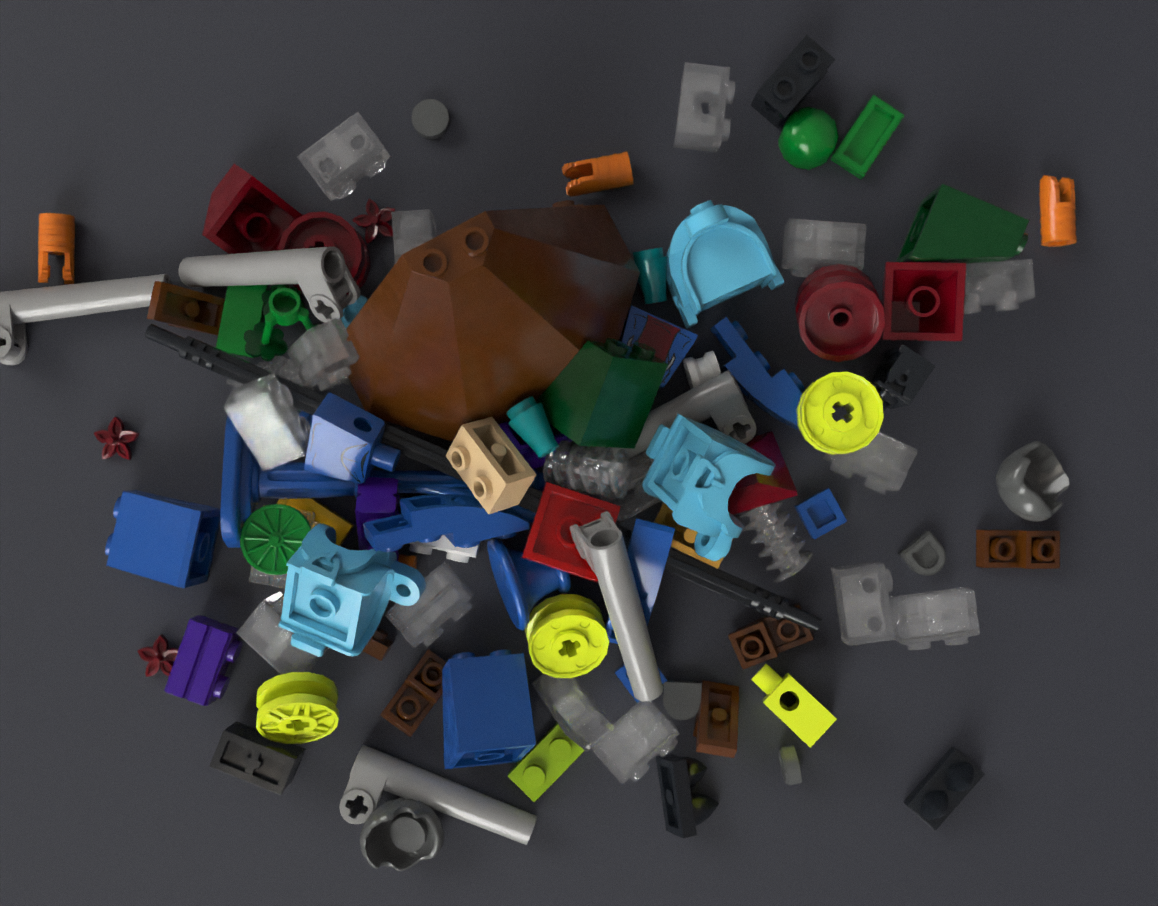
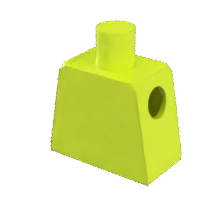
[751,663,837,748]

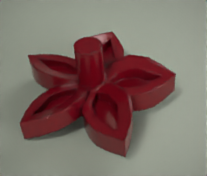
[352,198,396,244]
[94,417,140,460]
[137,634,179,677]

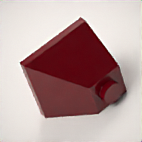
[202,164,303,254]
[880,262,966,341]
[728,431,797,515]

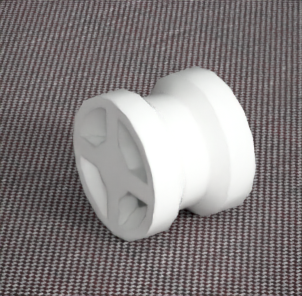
[683,350,721,389]

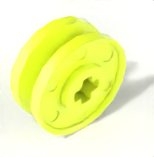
[796,371,884,455]
[525,594,609,678]
[256,672,339,744]

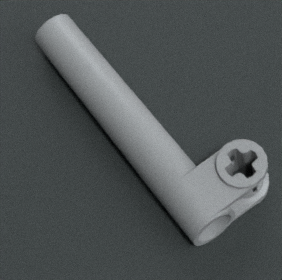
[178,247,360,324]
[0,274,172,366]
[562,370,757,485]
[570,511,663,701]
[339,745,537,845]

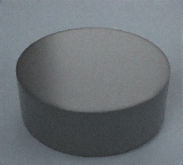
[412,99,450,139]
[778,745,802,786]

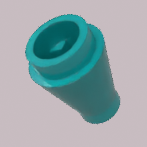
[633,247,668,304]
[506,397,559,459]

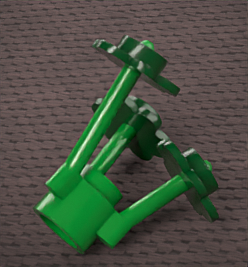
[244,284,338,363]

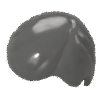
[996,441,1070,522]
[359,798,445,872]

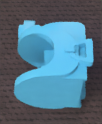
[666,200,784,329]
[642,414,776,561]
[278,523,426,657]

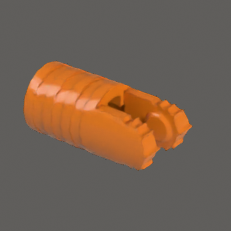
[562,151,633,197]
[1039,175,1077,247]
[38,213,75,284]

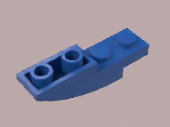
[710,317,805,430]
[363,494,529,552]
[605,518,675,644]

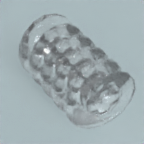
[543,440,631,499]
[736,500,813,583]

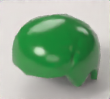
[778,106,839,170]

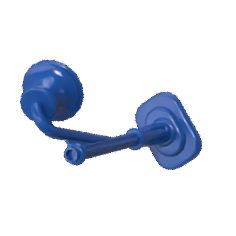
[220,411,571,630]

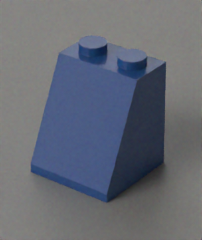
[105,490,221,588]
[442,650,536,769]

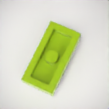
[507,719,587,802]

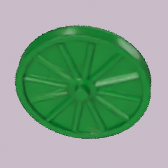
[240,504,311,575]

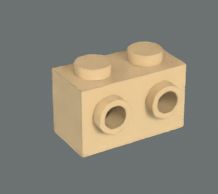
[446,417,537,515]

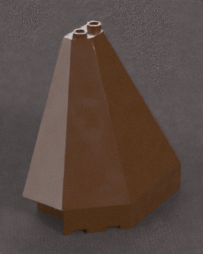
[333,205,640,441]

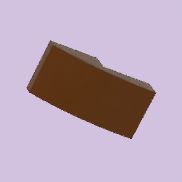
[976,530,1060,569]
[728,602,814,670]
[380,649,446,737]

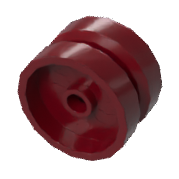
[278,211,371,296]
[794,264,885,362]

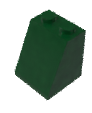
[896,184,1030,270]
[536,338,668,449]

